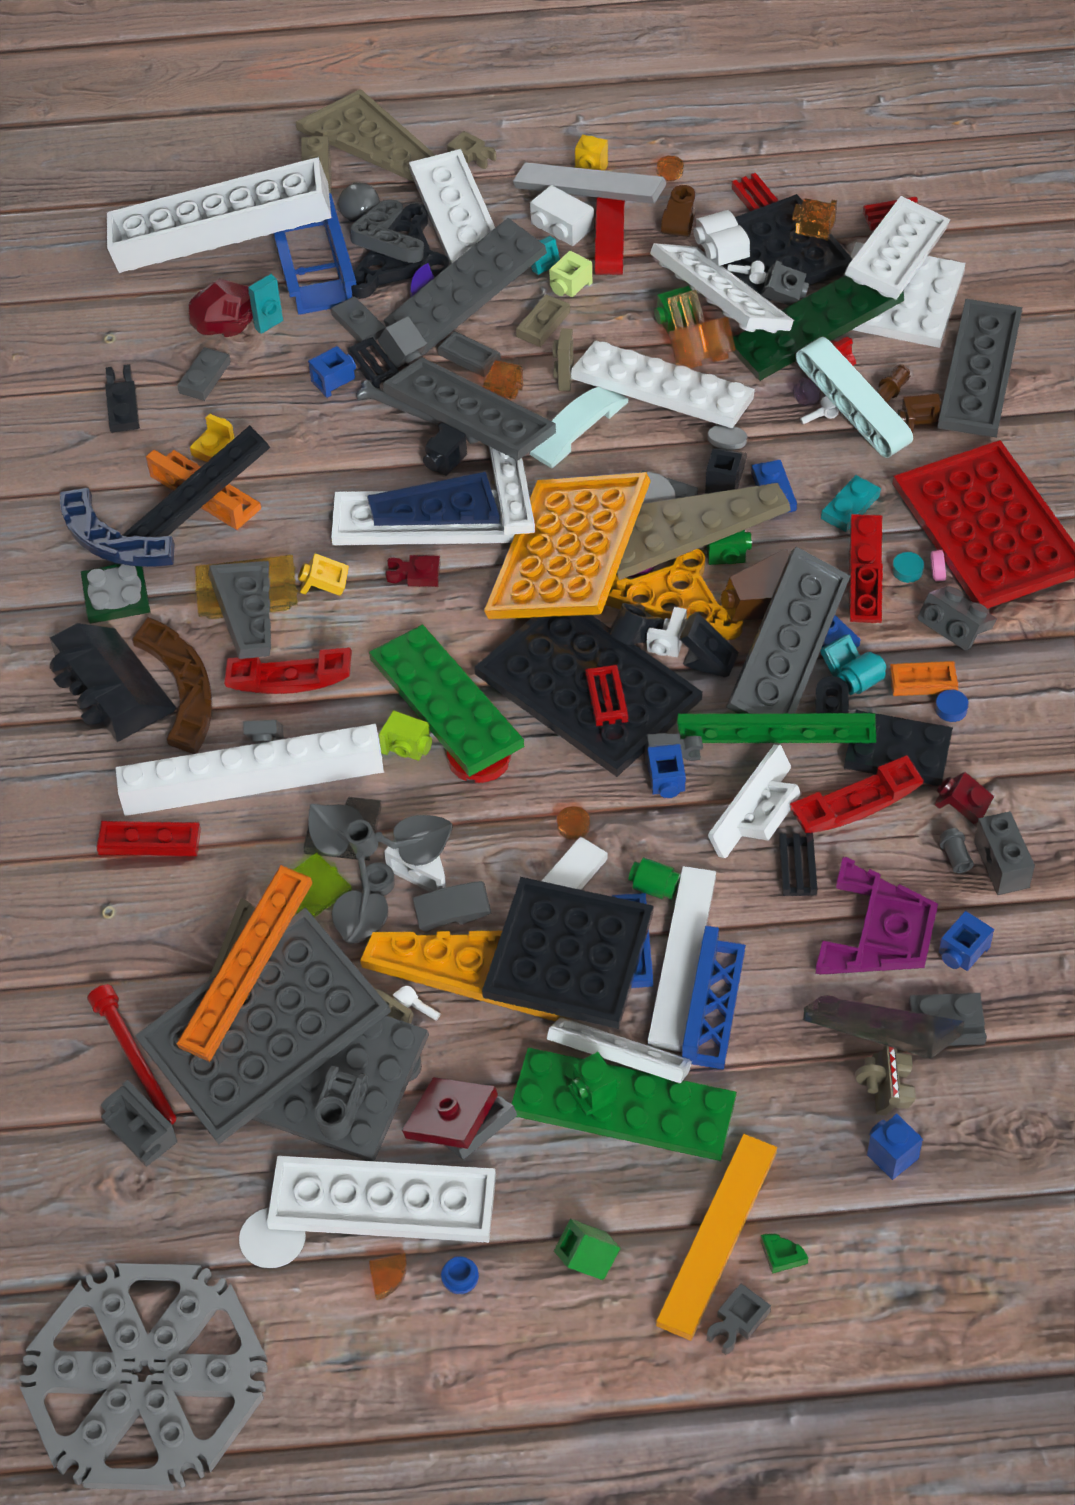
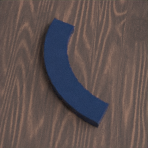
[60,488,175,567]

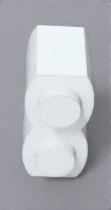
[693,210,750,266]

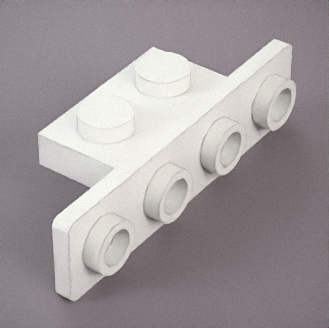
[708,744,801,858]

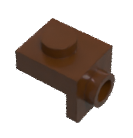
[897,393,941,434]

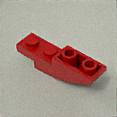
[849,514,883,623]

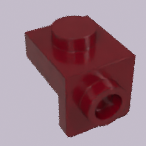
[934,772,994,824]

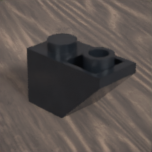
[705,448,747,494]

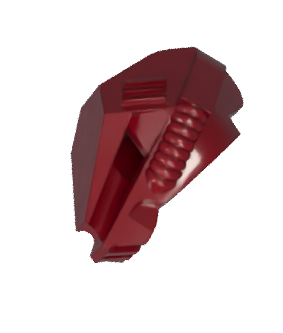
[188,278,253,337]

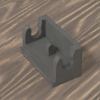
[101,1079,177,1167]

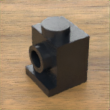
[423,422,467,476]

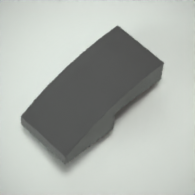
[413,881,492,932]

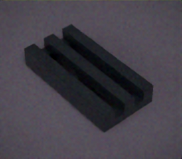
[348,337,399,389]
[779,833,818,896]

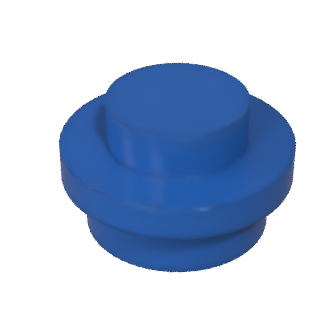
[441,1256,479,1294]

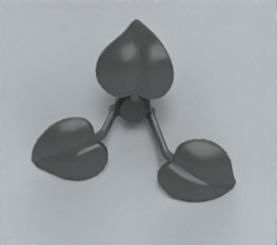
[308,804,453,944]

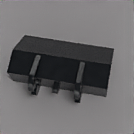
[50,623,176,742]

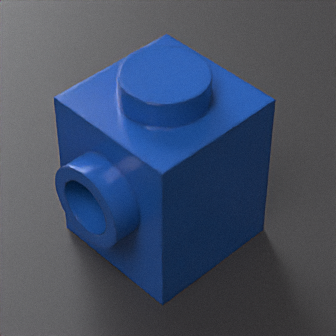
[867,1114,923,1180]

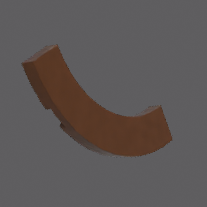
[132,617,213,754]

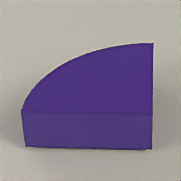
[409,263,434,298]

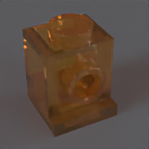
[793,198,837,240]
[483,360,523,401]

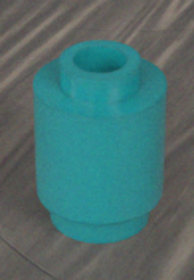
[837,651,886,695]

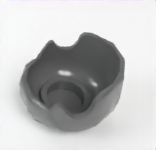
[338,183,380,221]

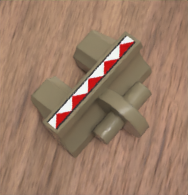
[855,1040,916,1116]

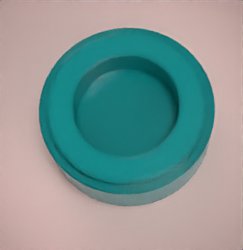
[892,552,924,583]

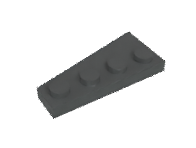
[208,561,271,659]

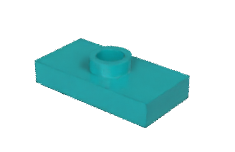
[248,274,283,334]

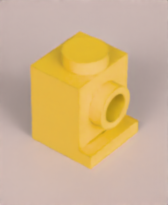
[575,134,608,171]

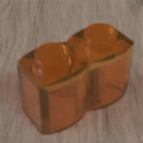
[668,317,736,368]

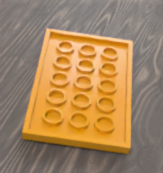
[484,472,650,619]

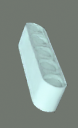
[796,337,913,458]

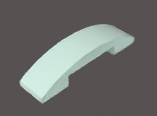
[530,387,628,469]

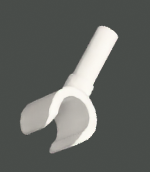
[728,261,766,284]
[800,396,839,424]
[393,986,441,1021]

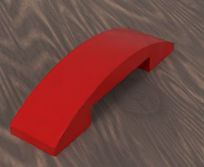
[224,647,352,694]
[790,755,924,833]

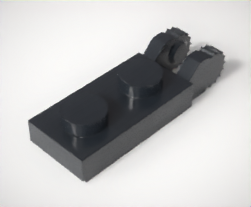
[105,364,140,433]

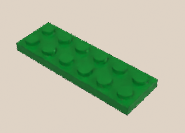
[369,624,524,777]
[511,1047,737,1161]

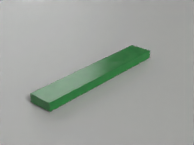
[677,713,876,743]

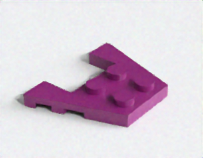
[815,857,938,975]

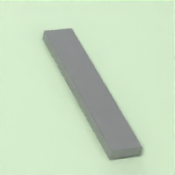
[513,162,666,204]

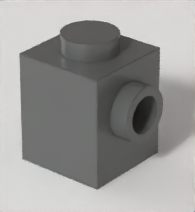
[378,316,427,368]

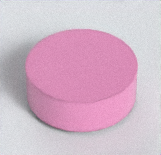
[930,550,946,582]

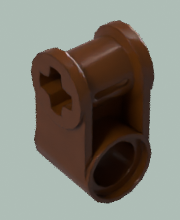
[661,185,695,237]

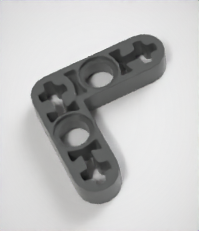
[350,200,424,263]

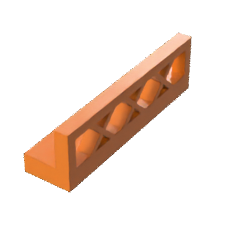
[146,450,261,530]

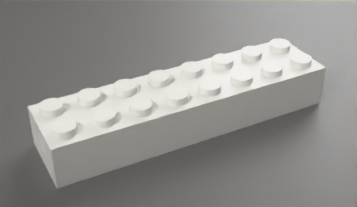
[107,157,332,273]

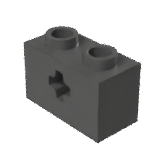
[974,811,1035,895]

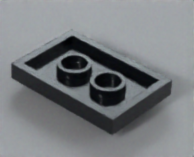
[844,710,953,786]

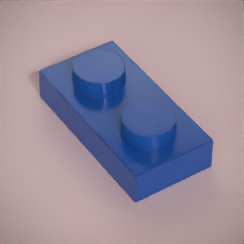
[751,460,797,513]

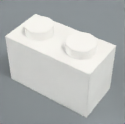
[530,185,594,246]

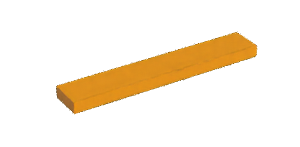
[656,1134,777,1341]

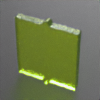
[293,853,352,918]

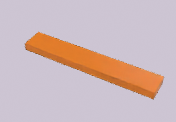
[177,865,313,1062]

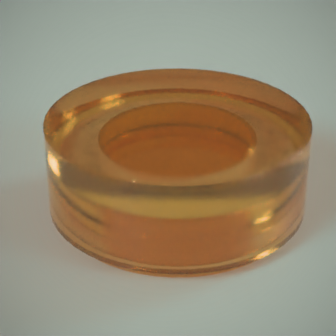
[657,156,684,181]
[557,806,590,840]

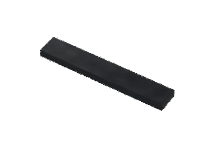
[123,425,270,537]

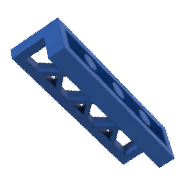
[682,926,746,1069]

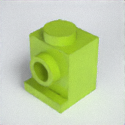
[379,710,432,761]

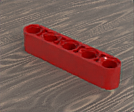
[595,197,625,275]

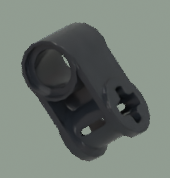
[609,603,665,645]

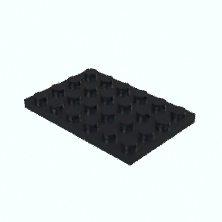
[474,615,703,777]

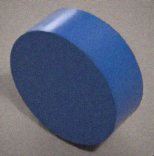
[935,690,969,722]

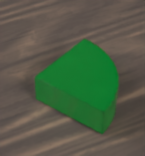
[760,1234,809,1274]

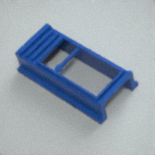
[273,193,356,315]

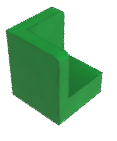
[554,1218,621,1280]

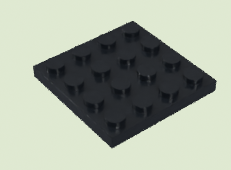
[723,194,853,301]
[482,877,654,1029]

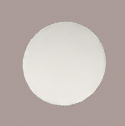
[239,1208,306,1268]

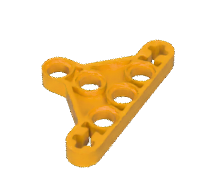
[605,549,743,640]

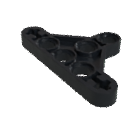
[351,203,449,299]

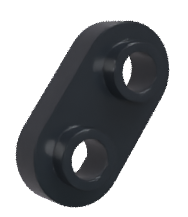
[815,676,849,713]

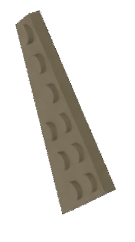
[296,89,435,182]
[616,483,791,580]

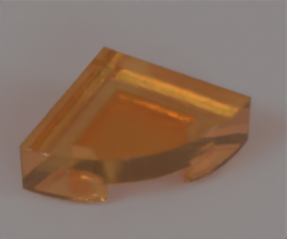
[369,1253,407,1300]

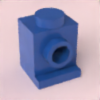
[308,346,356,398]
[647,744,686,798]
[939,911,994,971]

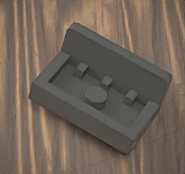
[918,586,997,650]

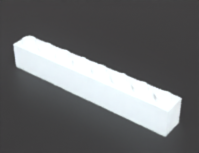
[115,724,384,816]

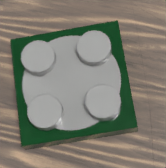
[81,564,151,624]

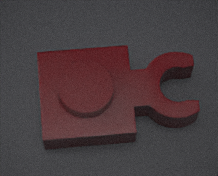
[386,555,441,587]

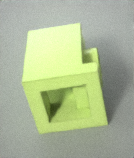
[549,251,593,297]

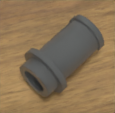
[939,828,974,873]

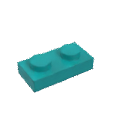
[821,475,881,532]

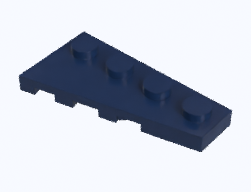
[367,472,500,526]

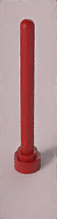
[87,984,177,1125]

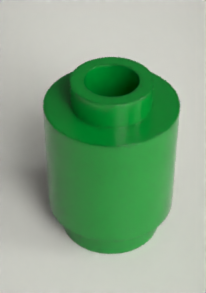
[628,857,681,900]

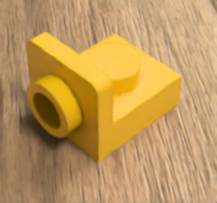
[190,413,235,462]
[298,553,349,596]

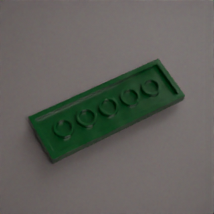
[728,275,904,381]

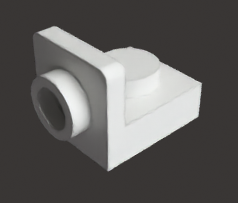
[647,607,687,657]

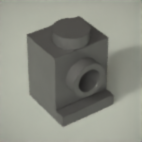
[761,261,809,306]

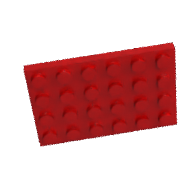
[892,440,1075,609]

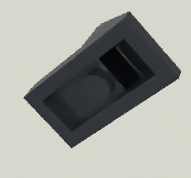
[679,613,739,677]

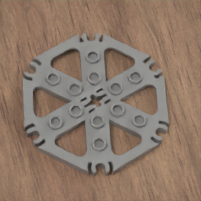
[19,1263,268,1491]

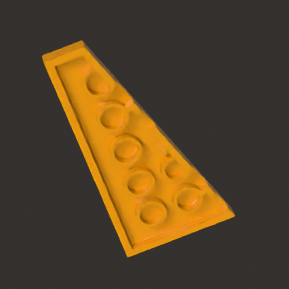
[360,931,560,1021]

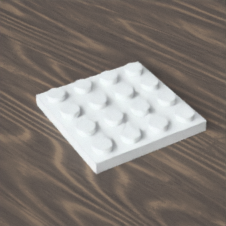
[844,242,966,348]

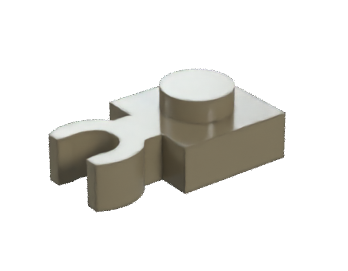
[447,131,496,169]

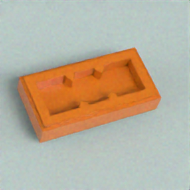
[889,661,958,696]

